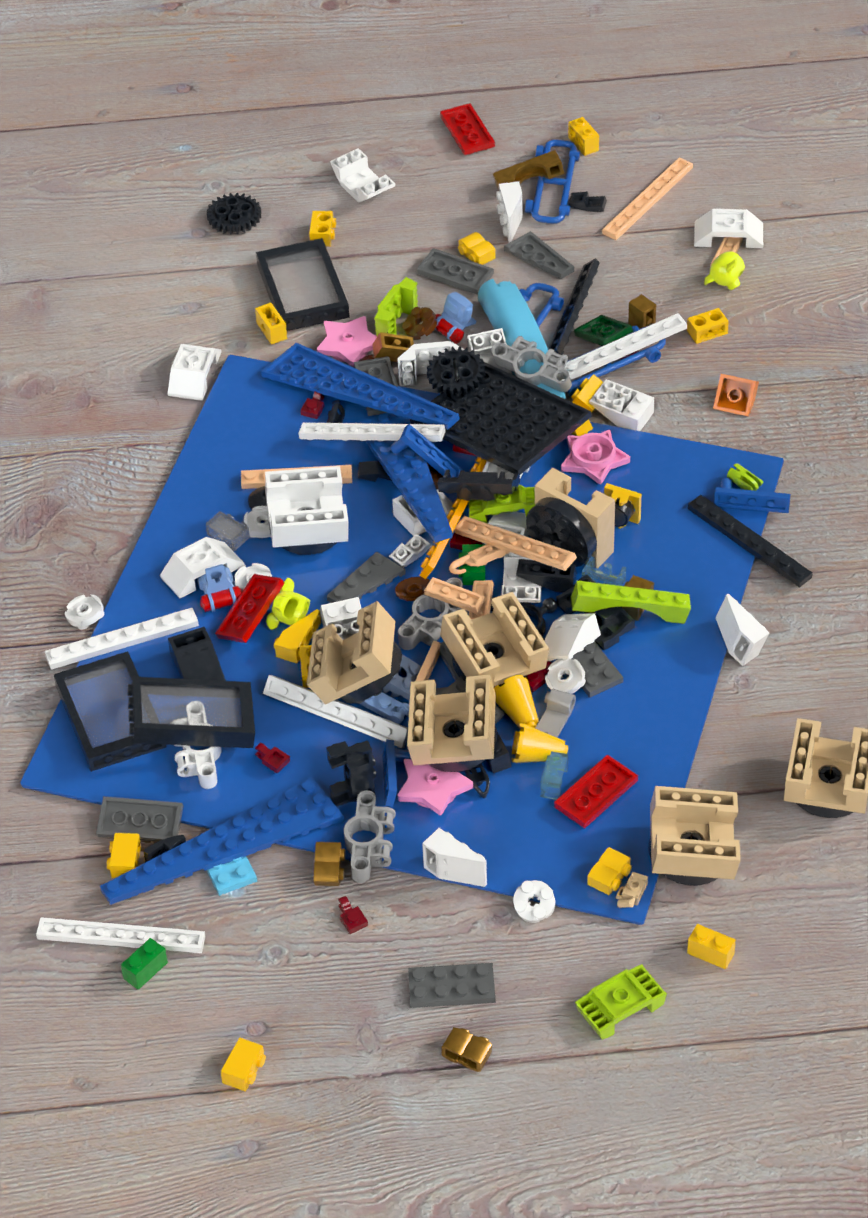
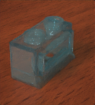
[582,556,626,586]
[540,751,568,800]

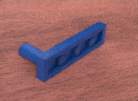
[391,424,462,478]
[714,478,791,513]
[382,739,411,807]

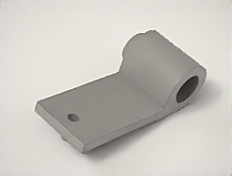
[535,689,576,738]

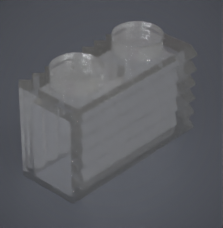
[206,511,250,551]

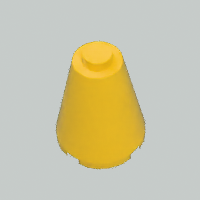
[494,675,539,728]
[511,723,568,763]

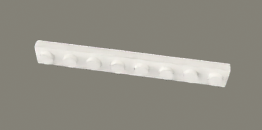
[560,313,687,381]
[299,423,445,442]
[45,608,199,670]
[263,675,408,748]
[36,917,205,953]

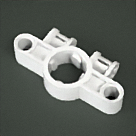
[170,702,221,789]

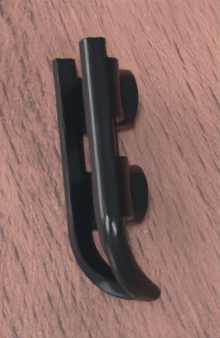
[327,400,345,423]
[464,763,490,798]

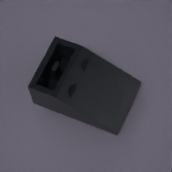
[168,626,226,681]

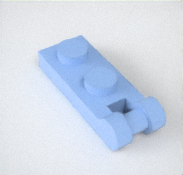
[360,692,409,724]

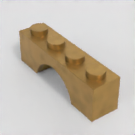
[493,150,565,190]

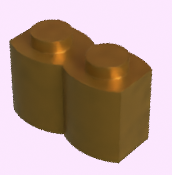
[314,842,345,886]
[442,1027,492,1072]

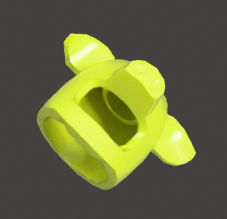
[704,251,745,290]
[266,578,310,630]

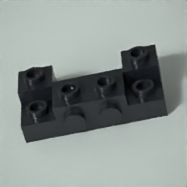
[438,470,520,501]
[556,575,635,650]
[326,740,377,807]

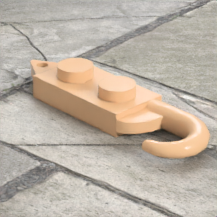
[449,544,510,574]

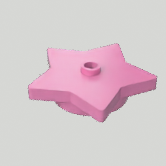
[317,316,377,367]
[561,430,630,484]
[397,759,473,815]

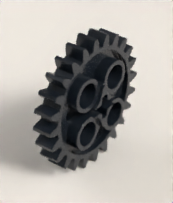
[207,193,261,235]
[427,346,485,397]

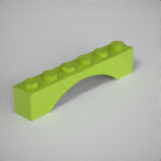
[571,581,691,624]

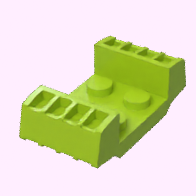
[374,277,418,336]
[469,485,535,524]
[575,964,667,1040]

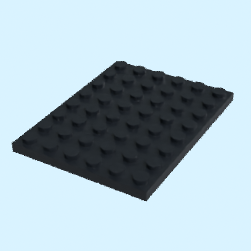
[410,362,592,475]

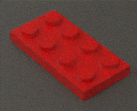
[440,103,495,155]
[215,574,285,643]
[554,755,638,828]

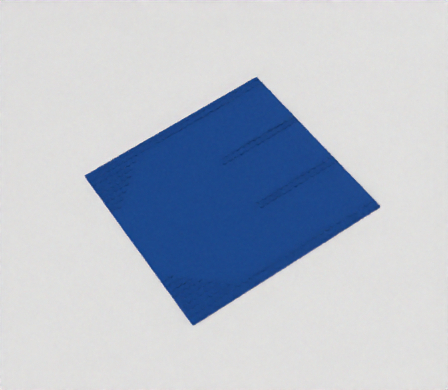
[20,355,784,925]

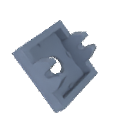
[383,654,422,700]

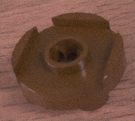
[402,307,437,340]

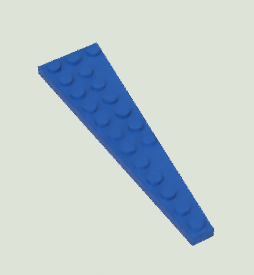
[261,343,460,430]
[356,413,453,543]
[100,777,344,905]

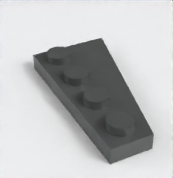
[504,231,574,279]
[327,552,406,603]

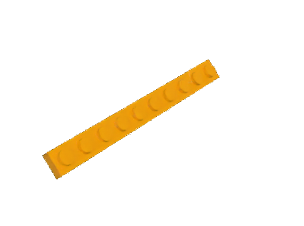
[420,457,487,579]

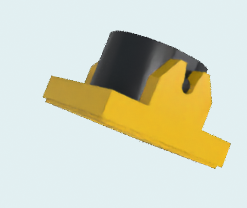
[604,483,642,529]

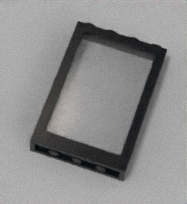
[256,238,350,331]
[53,651,167,772]
[127,676,255,748]

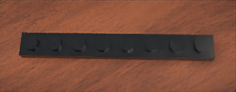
[548,258,600,355]
[688,495,813,588]

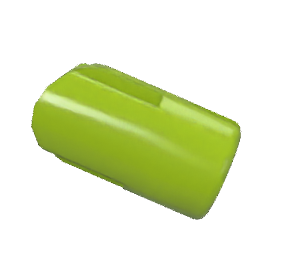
[727,463,764,491]

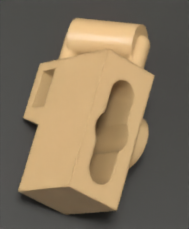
[616,872,648,908]

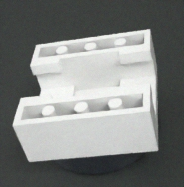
[265,466,348,555]

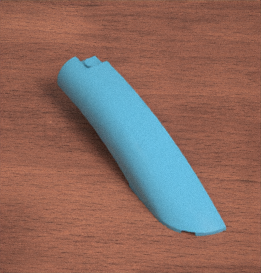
[478,279,566,399]

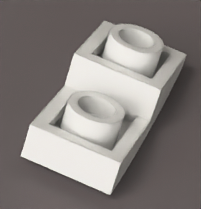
[389,534,431,568]

